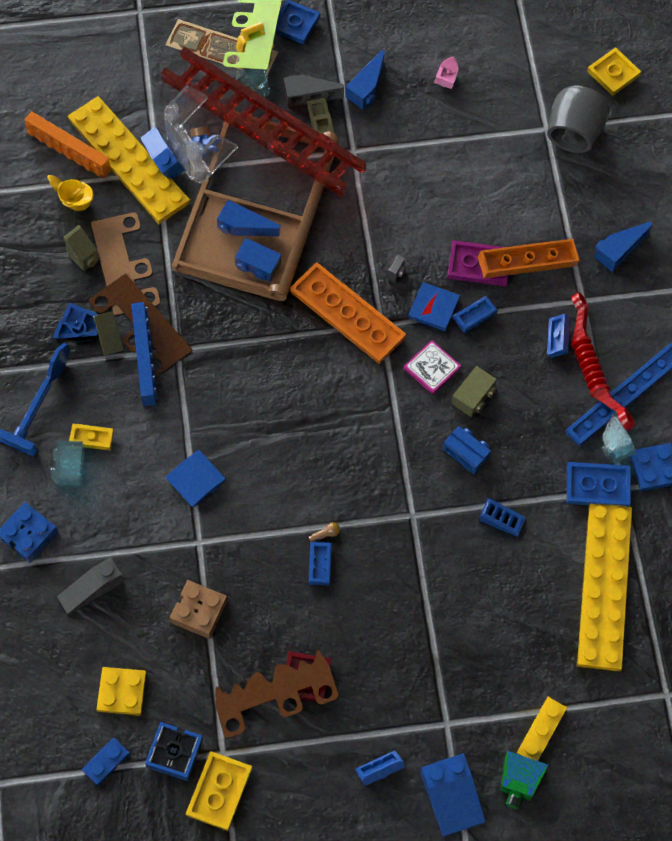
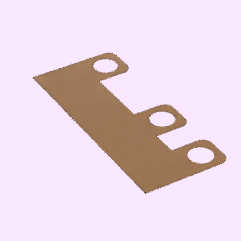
[91,212,160,315]

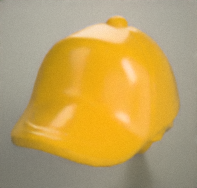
[47,175,94,211]

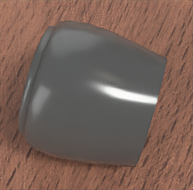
[547,85,609,153]

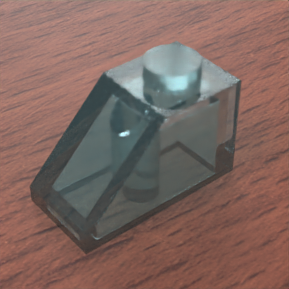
[602,412,636,463]

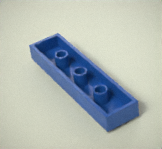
[131,302,158,406]

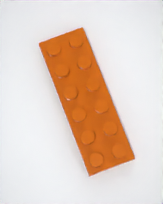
[290,262,406,365]

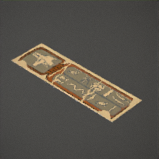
[165,19,278,78]

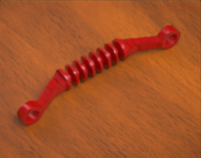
[571,292,636,431]

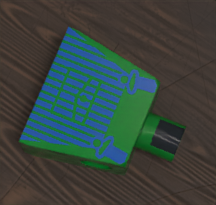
[500,751,548,809]

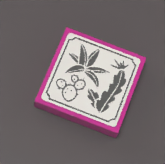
[404,340,461,395]

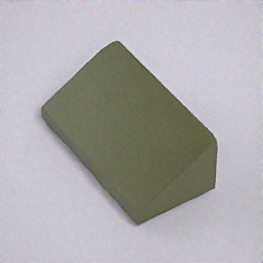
[93,311,123,355]

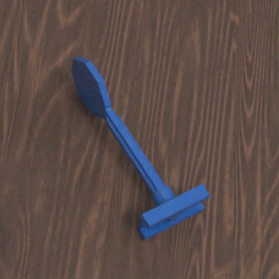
[0,343,70,457]

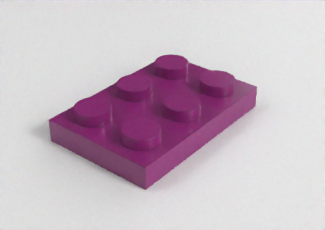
[447,240,508,286]

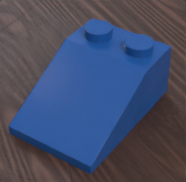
[420,753,485,837]

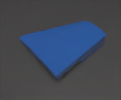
[53,302,99,339]

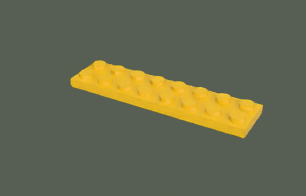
[67,96,190,224]
[577,504,632,672]

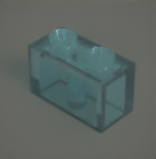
[51,441,85,488]

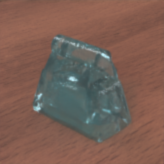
[230,68,270,100]

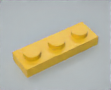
[516,697,567,761]

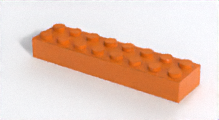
[24,111,112,179]
[477,239,580,278]

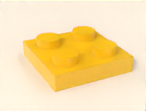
[587,47,641,96]
[96,667,147,716]

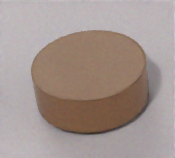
[190,126,210,137]

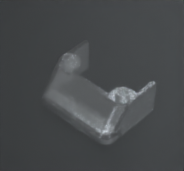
[164,85,238,184]

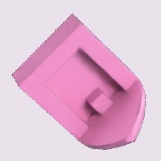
[434,56,458,89]

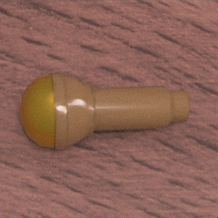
[309,522,340,542]

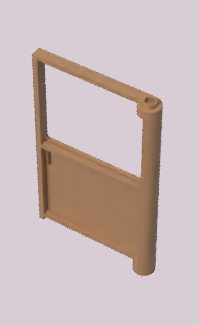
[172,110,340,301]

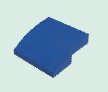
[166,450,227,508]

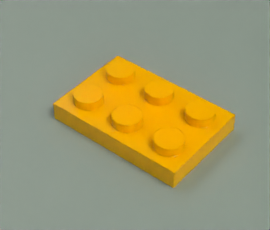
[186,751,252,831]

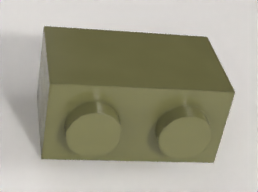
[452,366,497,418]

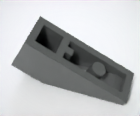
[284,75,344,107]
[57,557,124,615]

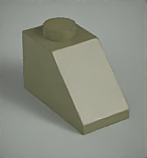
[64,225,99,271]

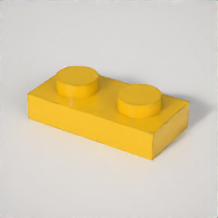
[69,423,114,451]

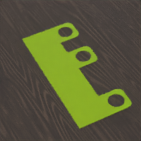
[223,0,282,70]

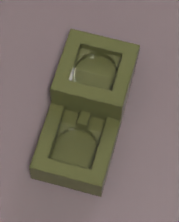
[306,98,334,135]

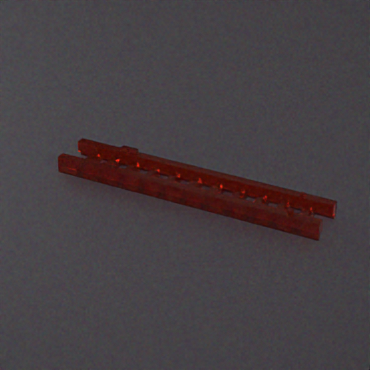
[160,47,366,197]

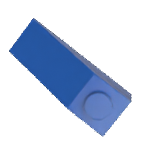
[345,50,385,110]
[141,126,186,180]
[217,200,281,237]
[594,222,653,272]

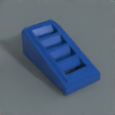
[479,498,526,537]

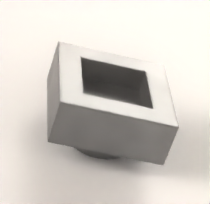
[388,255,406,283]

